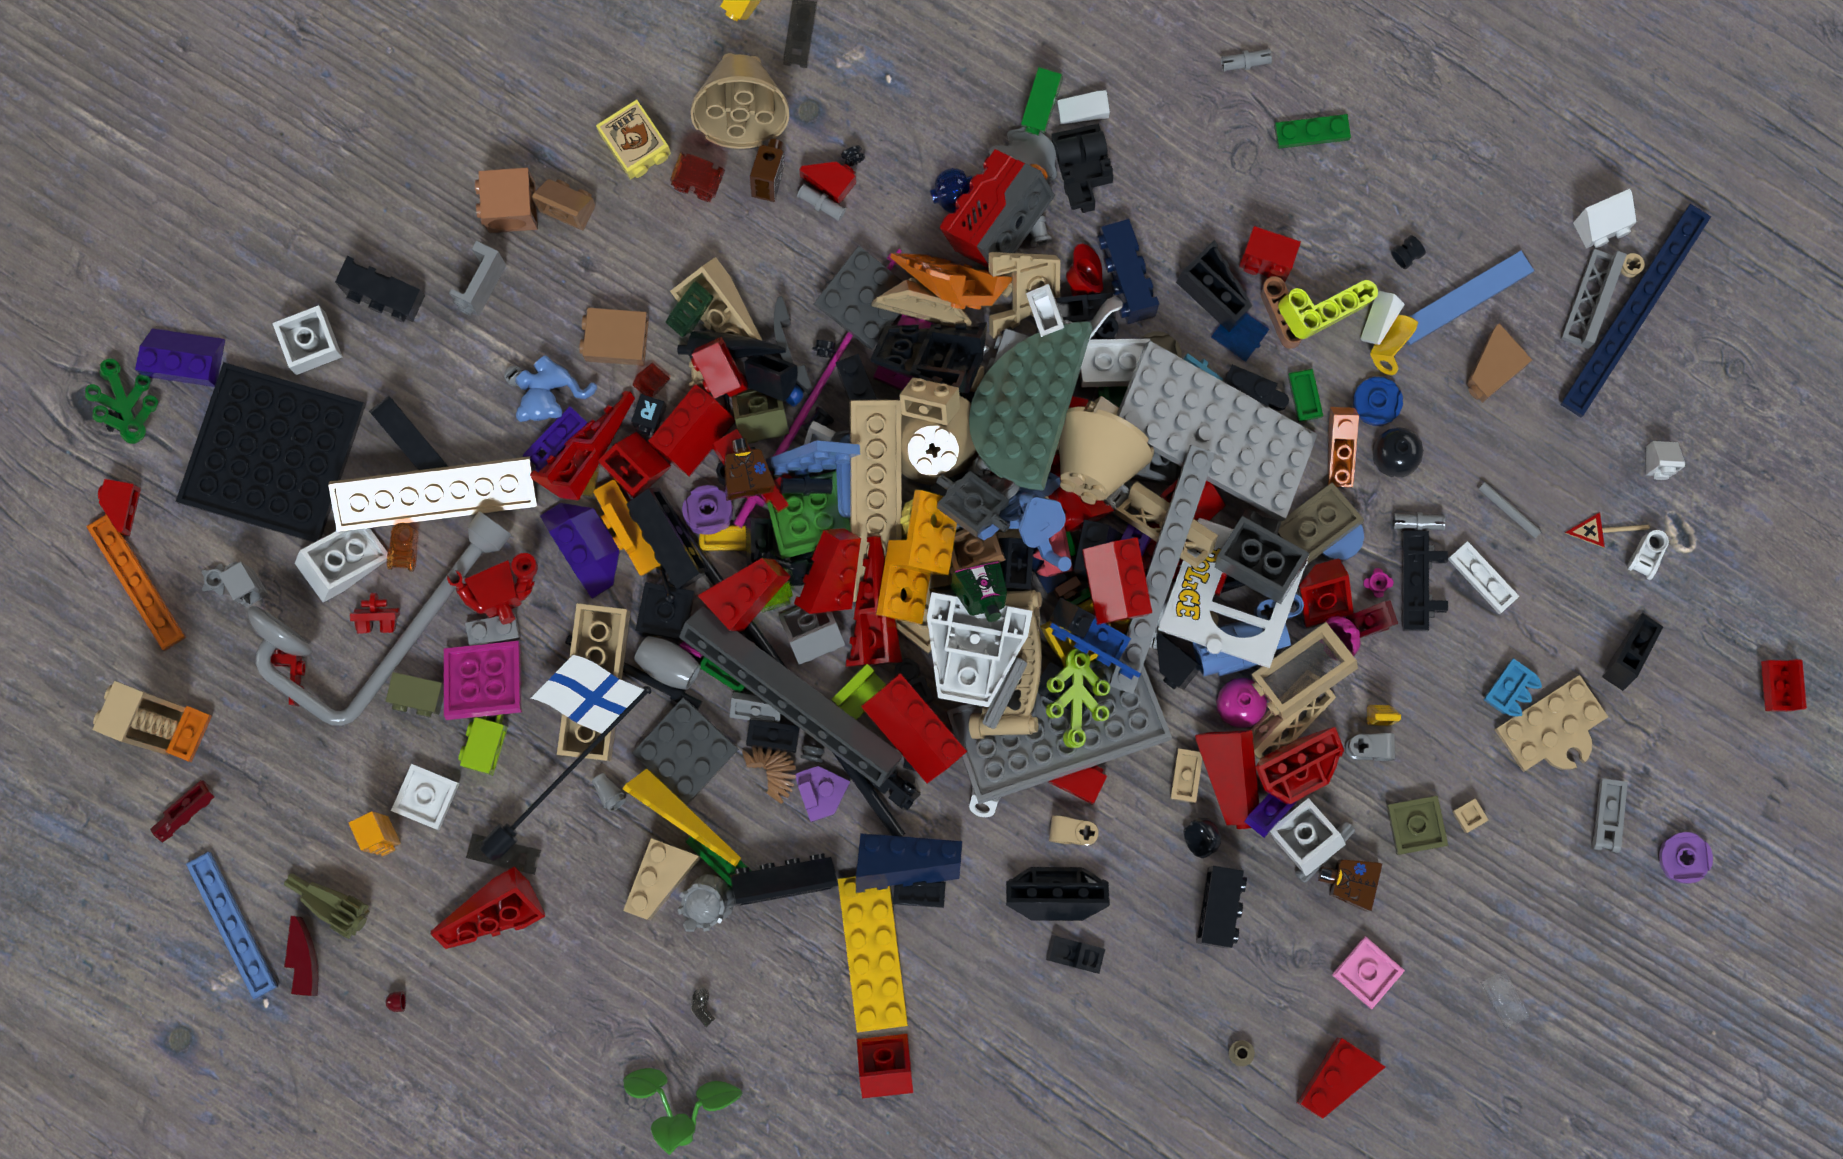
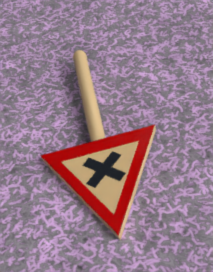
[1565,512,1650,548]

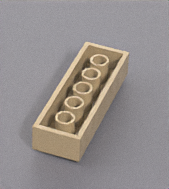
[557,603,631,761]
[92,681,185,756]

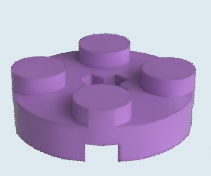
[682,485,733,535]
[1659,832,1713,884]

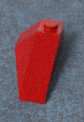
[431,866,545,949]

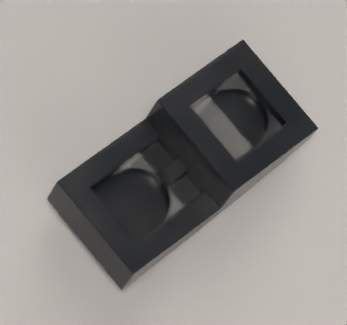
[1046,935,1105,974]

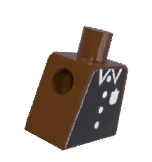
[750,139,784,202]

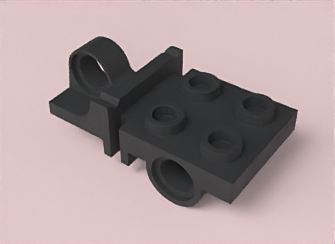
[1051,123,1113,213]

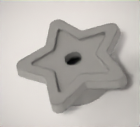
[202,564,225,596]

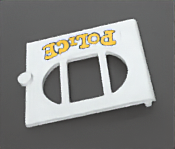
[1158,518,1309,668]

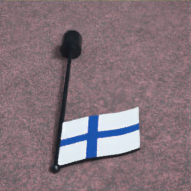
[479,655,651,861]

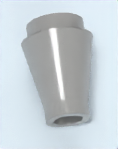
[592,773,626,812]

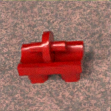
[350,593,400,634]

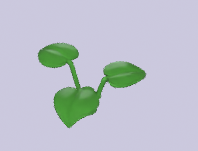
[623,1068,742,1155]

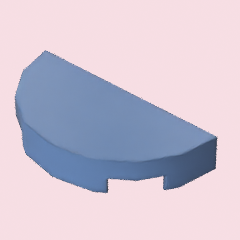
[1322,525,1364,561]

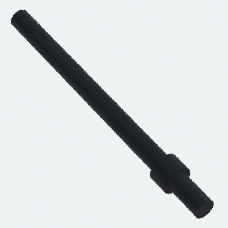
[565,634,703,710]

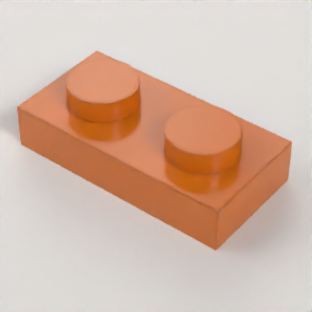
[166,706,212,762]

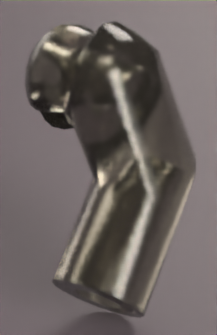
[691,988,715,1027]

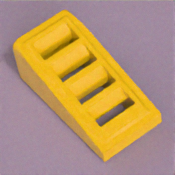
[1367,705,1401,726]

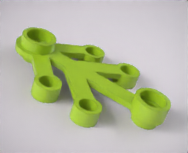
[1046,649,1110,748]

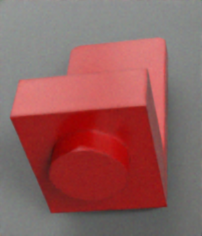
[271,649,306,707]

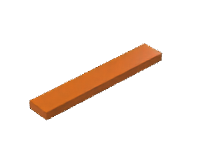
[86,514,186,651]

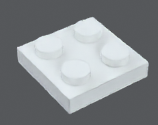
[391,764,460,830]

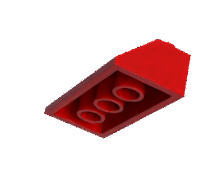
[861,673,967,784]

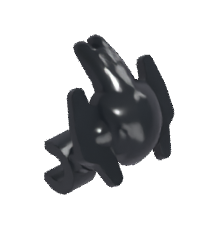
[753,550,814,587]

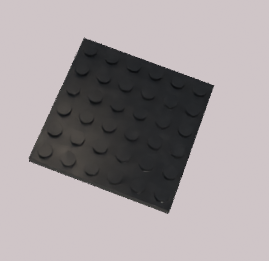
[175,362,366,543]

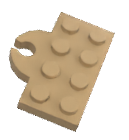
[1495,675,1608,772]

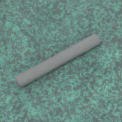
[1479,482,1542,538]

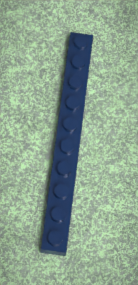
[1560,204,1712,418]

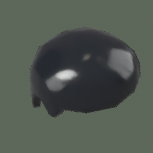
[1184,817,1222,859]

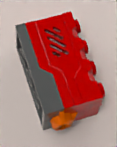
[939,149,1055,268]

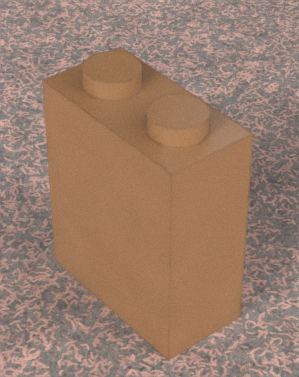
[579,308,649,366]

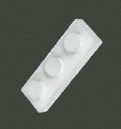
[1448,541,1519,614]

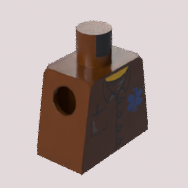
[724,438,775,501]
[1318,859,1382,912]

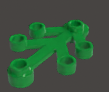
[85,359,158,444]

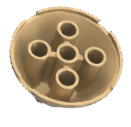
[691,53,789,149]
[901,395,978,485]
[1059,407,1154,504]

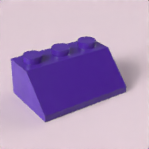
[135,328,226,387]

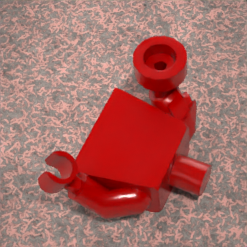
[447,553,538,625]

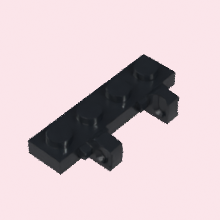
[1403,531,1448,631]

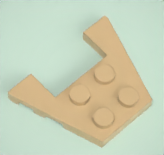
[989,252,1060,339]

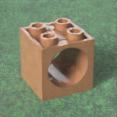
[475,168,538,233]

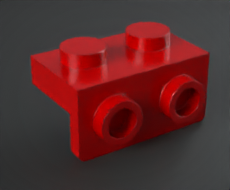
[1761,659,1807,712]

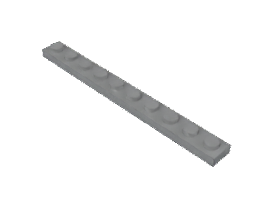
[1109,445,1215,694]

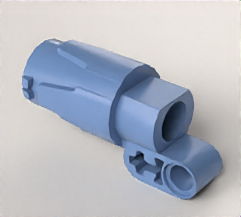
[1192,594,1304,677]

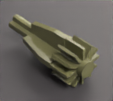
[284,873,370,939]

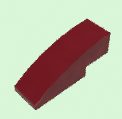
[284,916,319,996]

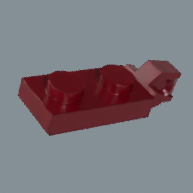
[150,780,215,843]

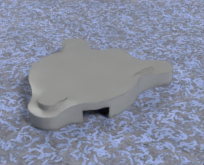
[989,127,1057,183]

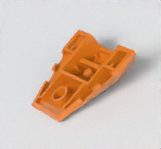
[890,253,1012,309]

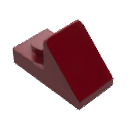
[1346,600,1398,638]

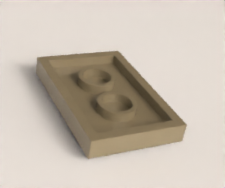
[1277,483,1364,563]

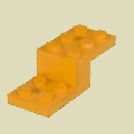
[876,490,957,624]

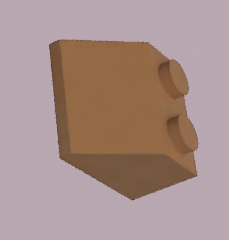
[532,179,596,231]

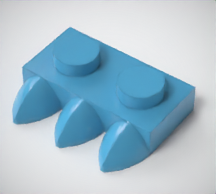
[1483,658,1542,717]

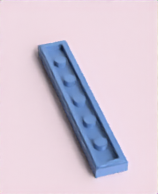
[1406,251,1534,346]
[186,852,278,999]

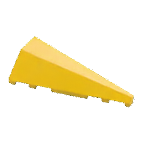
[623,769,741,867]

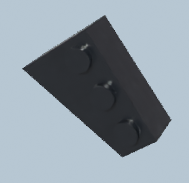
[1176,240,1252,332]

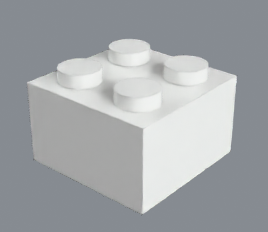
[272,305,342,375]
[1270,798,1346,876]

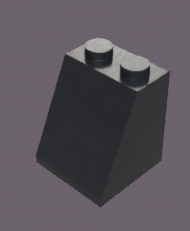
[1071,520,1123,582]

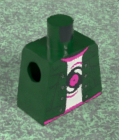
[951,561,1007,622]

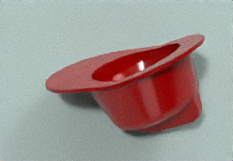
[1066,243,1103,296]

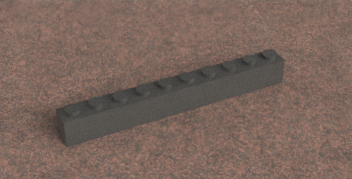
[679,606,903,787]

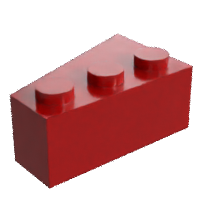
[1048,454,1114,532]

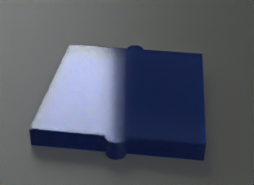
[1211,314,1270,362]

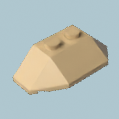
[871,278,972,327]

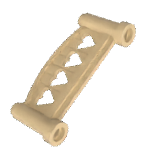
[969,590,1042,739]

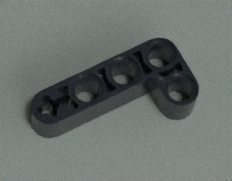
[369,395,449,470]

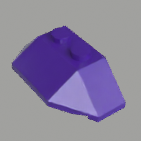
[540,503,620,599]

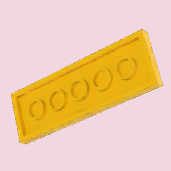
[838,877,908,1033]

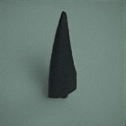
[677,331,786,359]

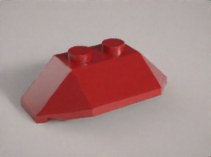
[1256,727,1344,804]

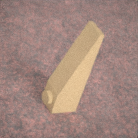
[670,257,762,358]

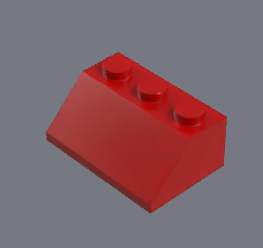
[648,384,736,477]
[1082,537,1152,625]

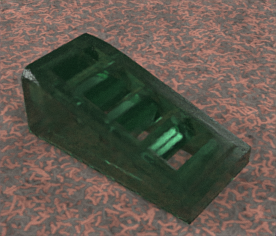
[665,281,714,337]

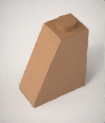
[1466,323,1532,403]

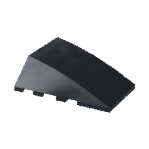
[871,322,987,394]

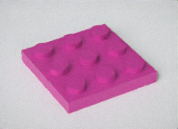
[444,641,522,720]

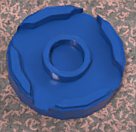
[1353,377,1403,426]

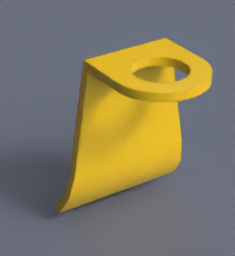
[1370,315,1418,375]

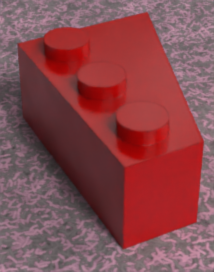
[794,528,861,614]
[697,558,791,631]
[1296,1037,1386,1119]

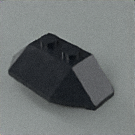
[1006,867,1110,921]

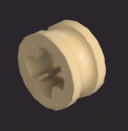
[1621,253,1645,278]

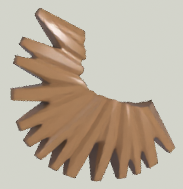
[742,747,796,804]

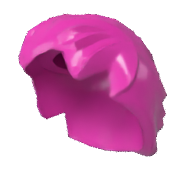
[1319,616,1361,662]

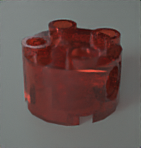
[670,152,725,203]

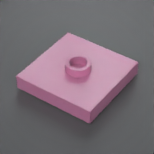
[1332,936,1405,1009]

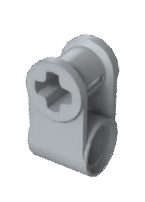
[1345,733,1395,761]

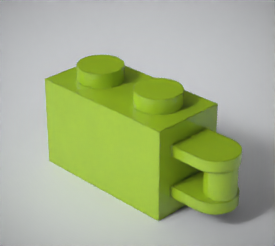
[458,714,508,776]

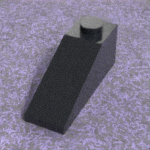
[1602,613,1663,691]

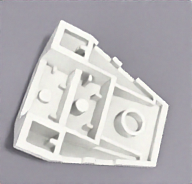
[927,592,1033,707]

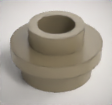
[1229,1040,1255,1066]

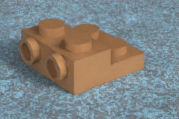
[950,529,1006,576]

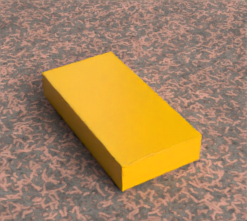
[699,525,746,551]

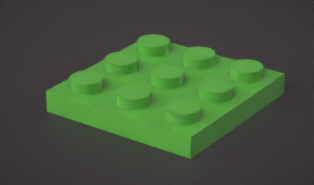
[767,471,850,559]

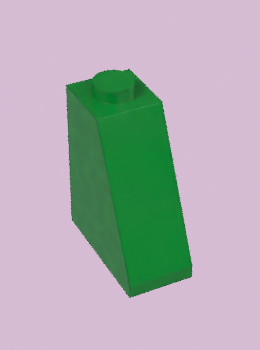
[1021,67,1063,136]

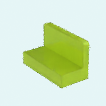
[831,664,886,720]

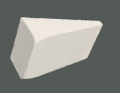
[1057,90,1110,124]
[1360,291,1405,345]

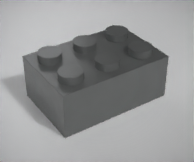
[1214,516,1309,604]

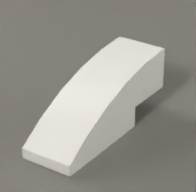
[1026,284,1064,337]

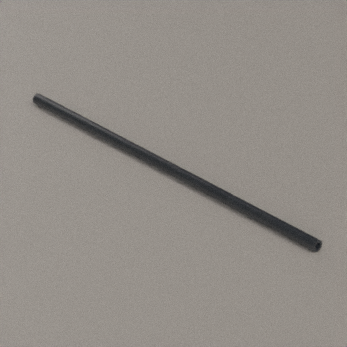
[669,503,906,836]

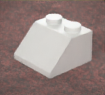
[1573,189,1636,249]

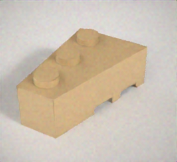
[623,838,701,920]

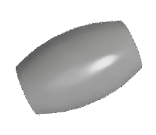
[634,636,701,690]

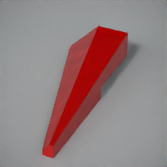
[530,391,635,501]
[846,536,902,667]

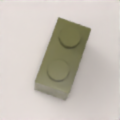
[385,672,444,718]

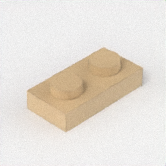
[1170,748,1202,803]

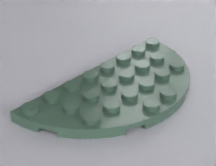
[969,322,1093,491]

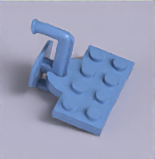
[765,434,860,518]
[957,472,1071,571]

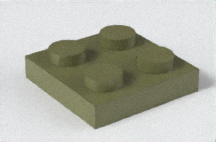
[1386,796,1449,855]

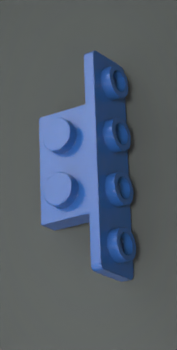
[1050,618,1141,680]

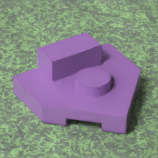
[794,766,850,822]

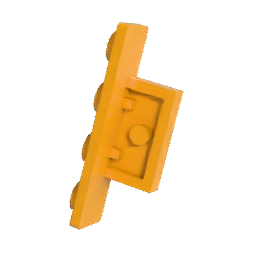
[593,480,661,576]

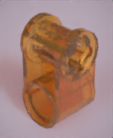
[387,522,418,572]

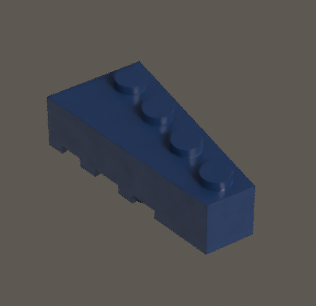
[1097,219,1159,325]
[856,833,962,893]

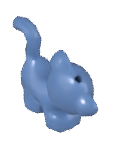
[515,355,597,422]

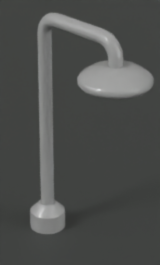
[247,511,511,726]

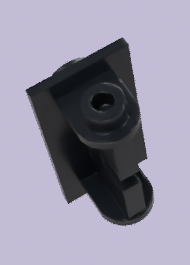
[870,770,921,810]

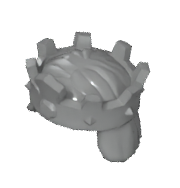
[678,874,734,932]

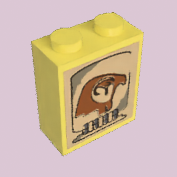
[596,100,671,180]

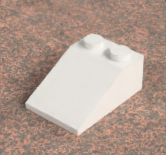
[295,528,391,602]

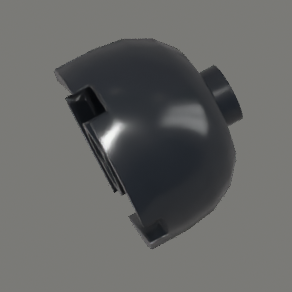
[1373,427,1424,477]

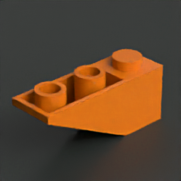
[1328,407,1359,487]

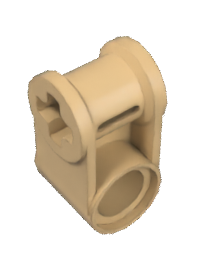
[1049,816,1098,846]

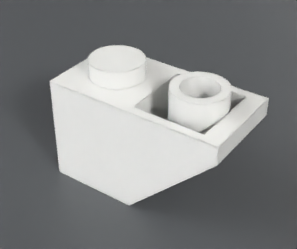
[1646,441,1685,480]

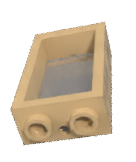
[1252,622,1358,721]

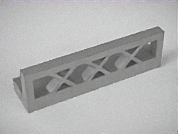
[1561,249,1627,349]

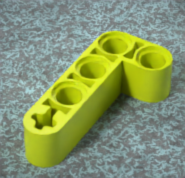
[1278,280,1378,339]

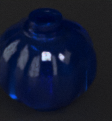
[930,168,973,213]

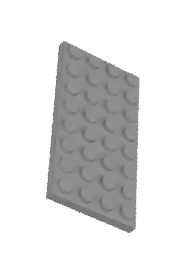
[1117,341,1318,521]
[947,661,1172,804]

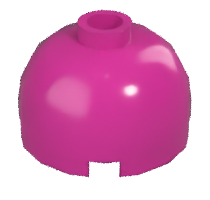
[1216,678,1267,729]

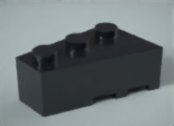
[335,256,425,322]

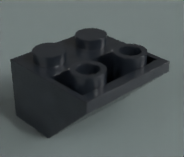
[999,537,1034,591]

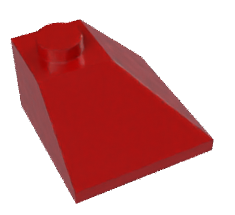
[1299,558,1354,627]

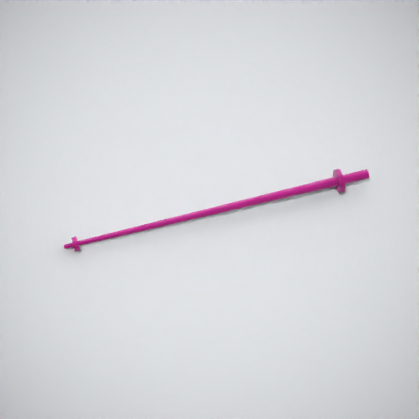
[733,249,902,528]

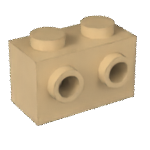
[900,378,960,425]

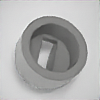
[504,366,523,386]

